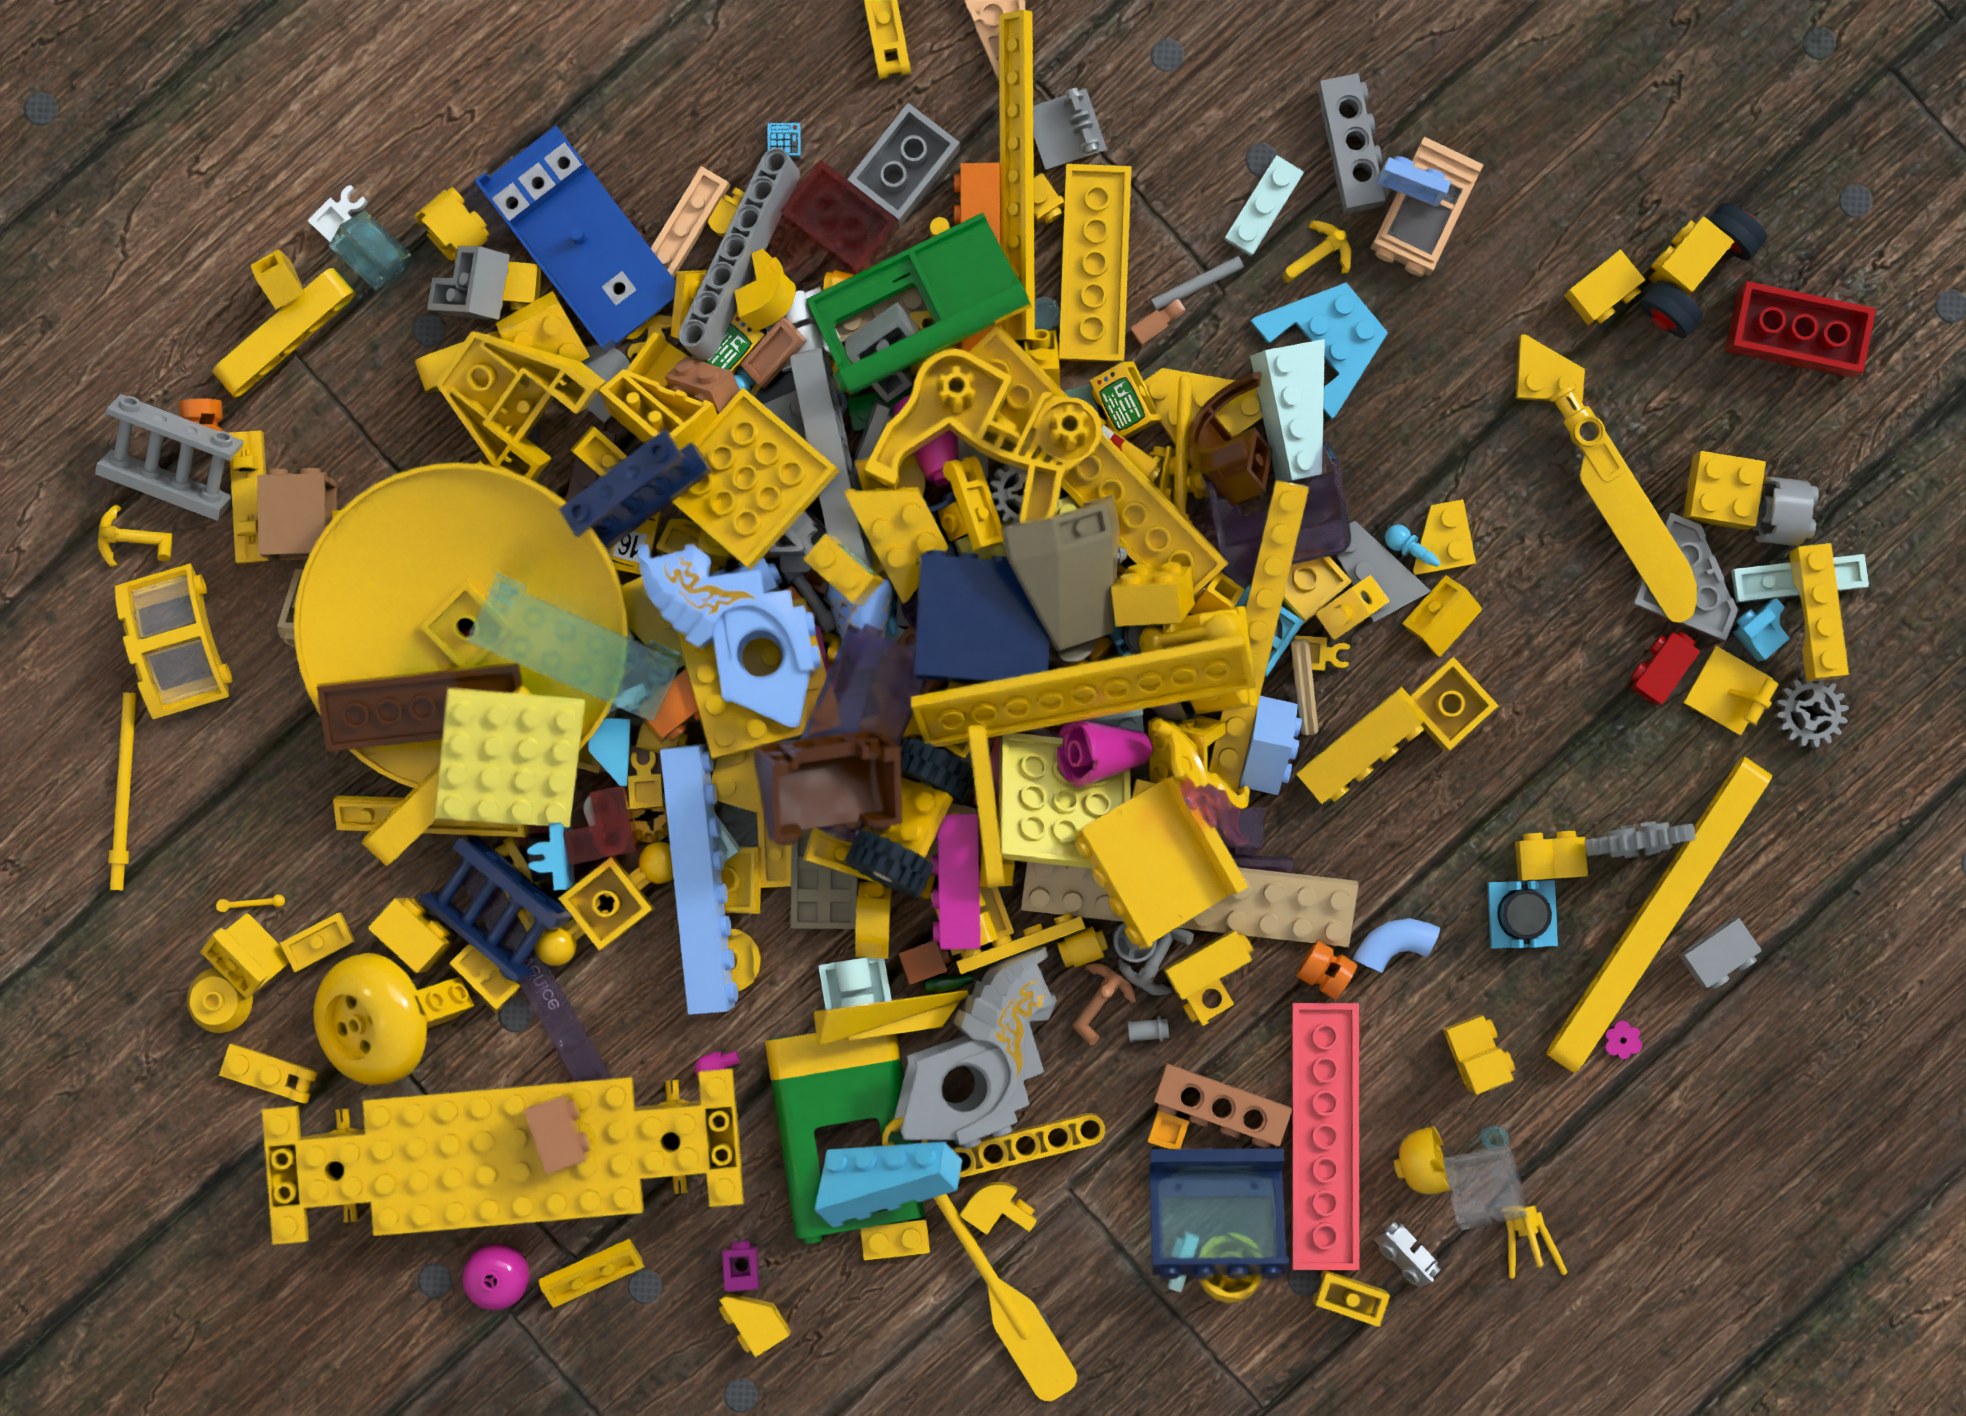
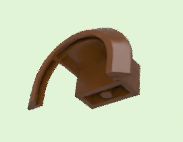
[1186,371,1272,506]

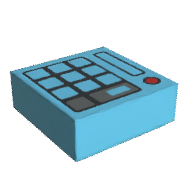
[768,123,801,158]

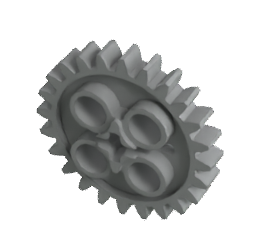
[1585,821,1696,858]

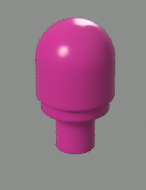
[694,1051,741,1078]

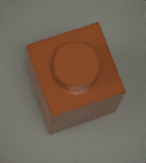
[899,941,951,985]

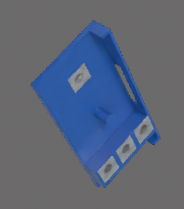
[474,126,676,353]

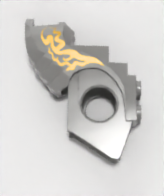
[894,946,1057,1149]

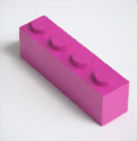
[932,814,980,949]

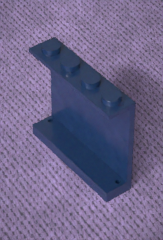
[909,550,1050,684]

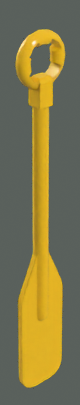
[882,1117,1077,1401]

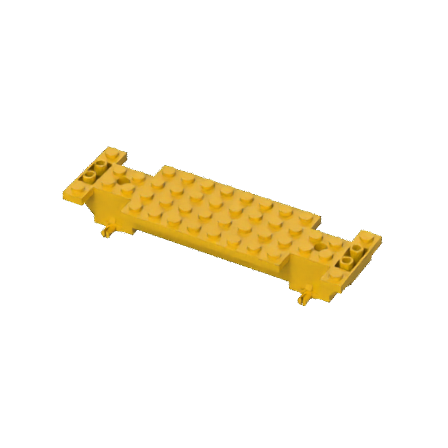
[262,1068,744,1244]

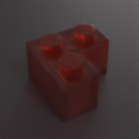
[563,786,639,865]

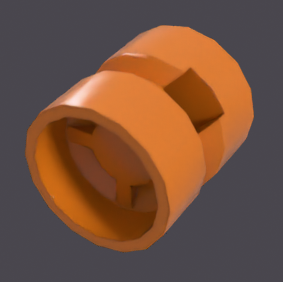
[178,399,223,450]
[1295,940,1358,1000]

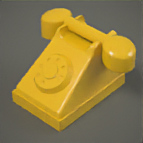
[1139,606,1258,715]

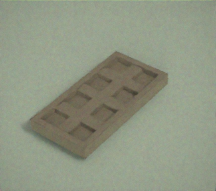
[790,829,858,929]

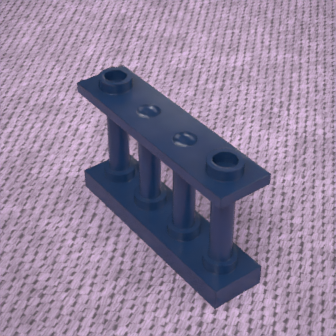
[559,429,712,549]
[418,835,573,982]

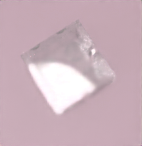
[1443,1145,1528,1230]

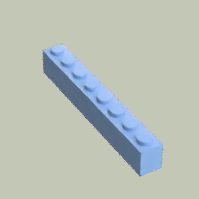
[660,744,738,1015]

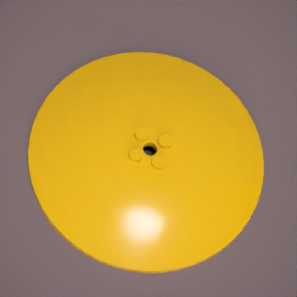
[294,463,629,788]

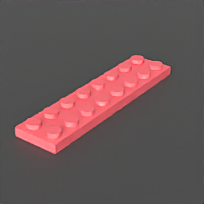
[1292,1003,1359,1270]

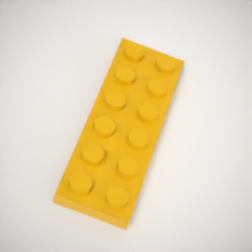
[1059,164,1131,363]

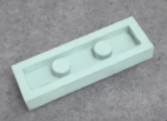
[1224,155,1304,257]

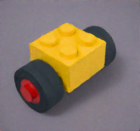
[1640,202,1767,338]

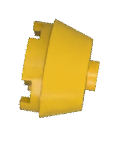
[187,967,253,1033]

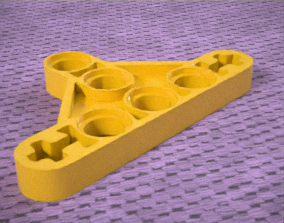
[968,724,1005,888]

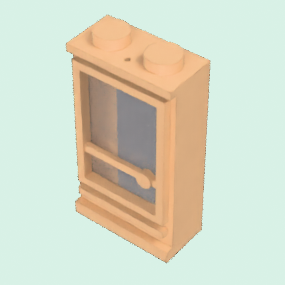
[1370,137,1483,277]

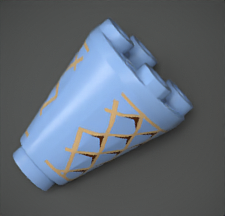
[827,580,894,669]

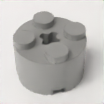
[1752,476,1819,546]

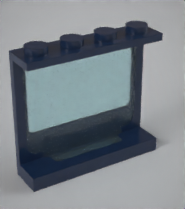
[1149,1149,1289,1279]

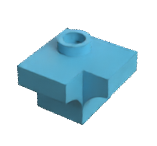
[1732,598,1790,662]

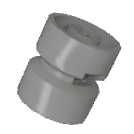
[1112,922,1157,962]

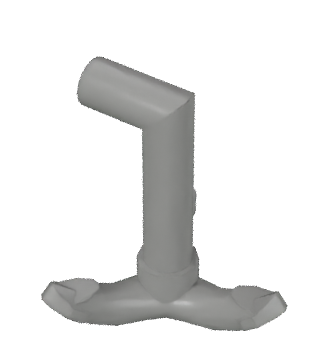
[1117,928,1194,996]

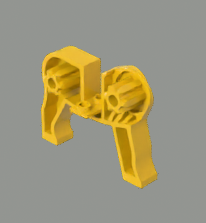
[864,349,1102,522]

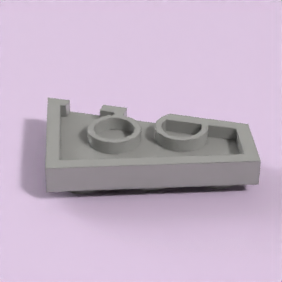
[1325,521,1431,623]

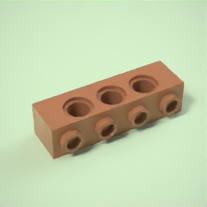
[1152,1062,1293,1149]

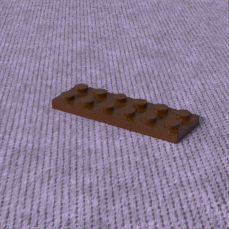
[317,662,523,752]

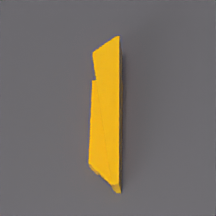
[814,990,968,1045]

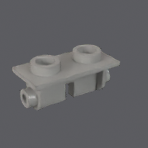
[1373,1221,1440,1288]

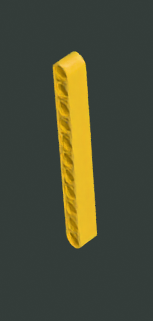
[1546,756,1772,1073]

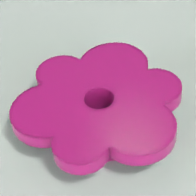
[1605,1021,1642,1059]

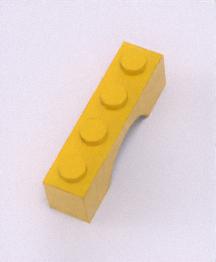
[1789,543,1849,682]

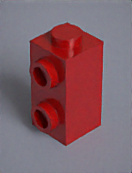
[1629,632,1700,706]

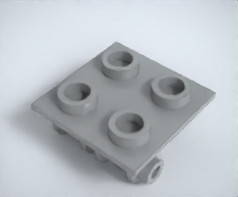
[1033,88,1107,171]

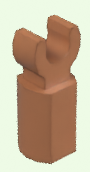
[1130,299,1186,347]

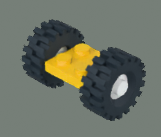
[844,737,975,898]

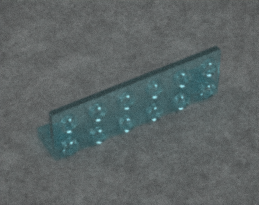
[468,572,681,721]

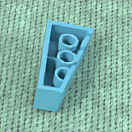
[815,1142,962,1228]

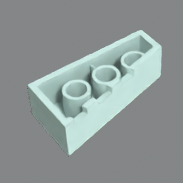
[1250,339,1325,482]

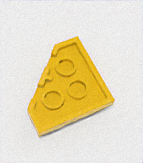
[1144,368,1263,466]

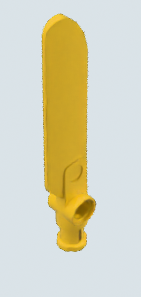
[1548,382,1697,623]

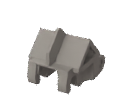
[770,508,827,573]

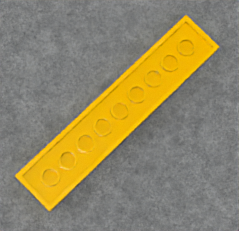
[969,324,1229,596]
[911,634,1255,748]

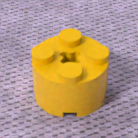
[414,187,490,262]

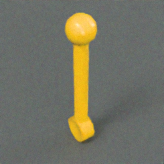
[216,894,285,912]

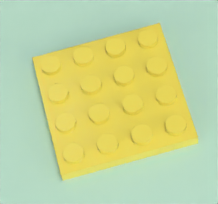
[435,688,585,827]
[999,733,1131,869]

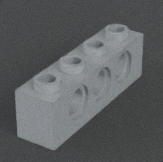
[1317,73,1389,214]

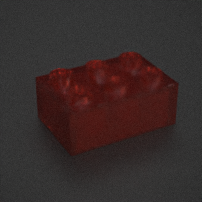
[780,160,900,275]

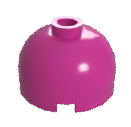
[462,1242,530,1311]

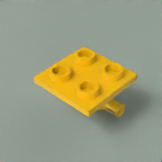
[1683,646,1779,736]

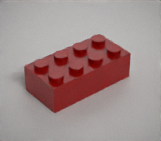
[1725,281,1876,378]

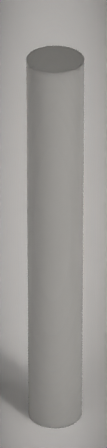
[1151,256,1244,310]

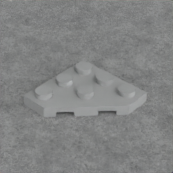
[1632,512,1738,641]

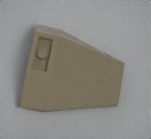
[1001,495,1120,650]

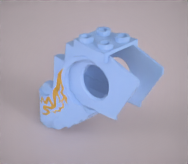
[638,544,821,728]

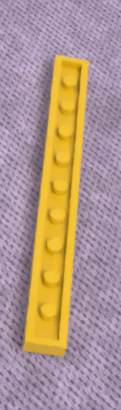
[999,10,1035,342]
[1201,479,1309,808]

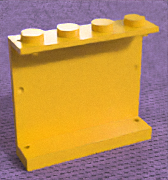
[1073,773,1249,949]

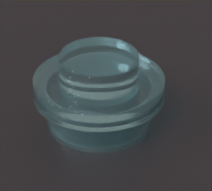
[1035,297,1060,330]

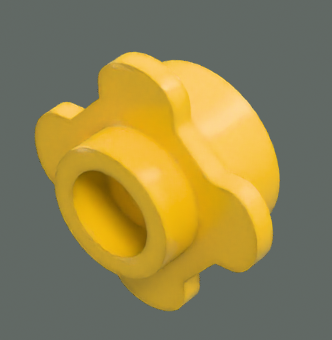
[1187,465,1210,499]

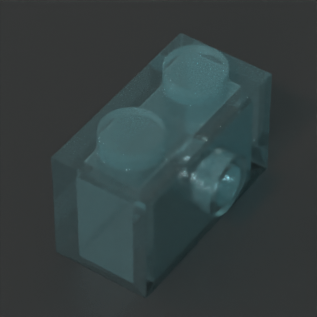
[329,210,412,291]

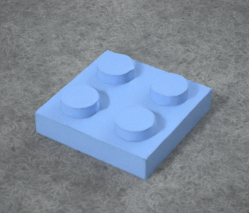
[1376,156,1451,207]

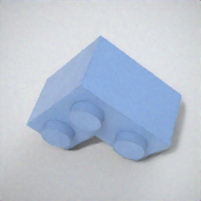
[1239,696,1302,795]

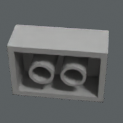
[847,103,960,227]

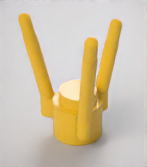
[1505,1205,1567,1279]

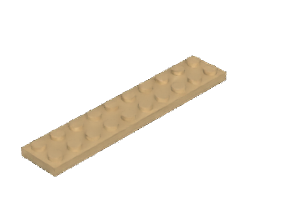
[1021,862,1359,947]

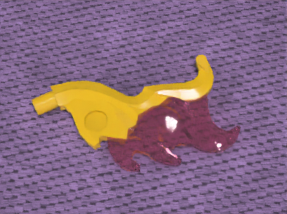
[1152,718,1250,846]

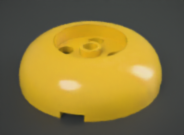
[314,953,427,1086]

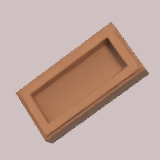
[740,317,807,388]

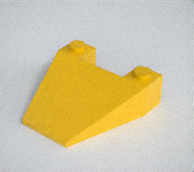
[435,331,606,482]

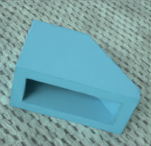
[586,718,631,786]

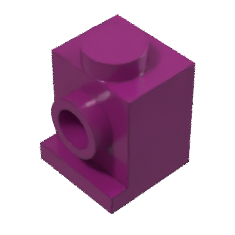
[722,1240,760,1292]

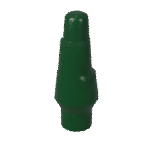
[923,974,974,993]

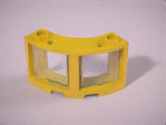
[115,563,232,719]

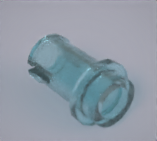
[1480,1126,1509,1153]

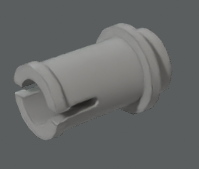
[1128,1016,1169,1043]

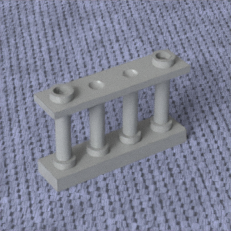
[95,394,244,521]

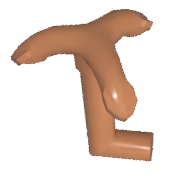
[1071,963,1136,1045]

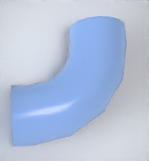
[1352,918,1440,973]

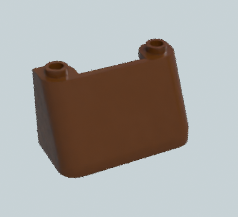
[754,731,902,846]

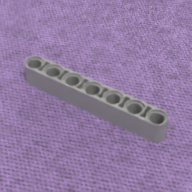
[678,148,800,361]
[790,347,873,568]

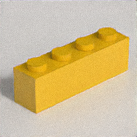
[1297,686,1427,804]

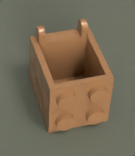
[257,468,337,561]

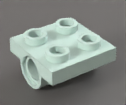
[818,957,892,1010]

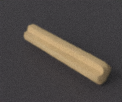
[1291,639,1319,735]

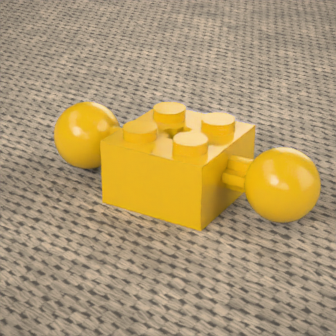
[534,841,674,966]

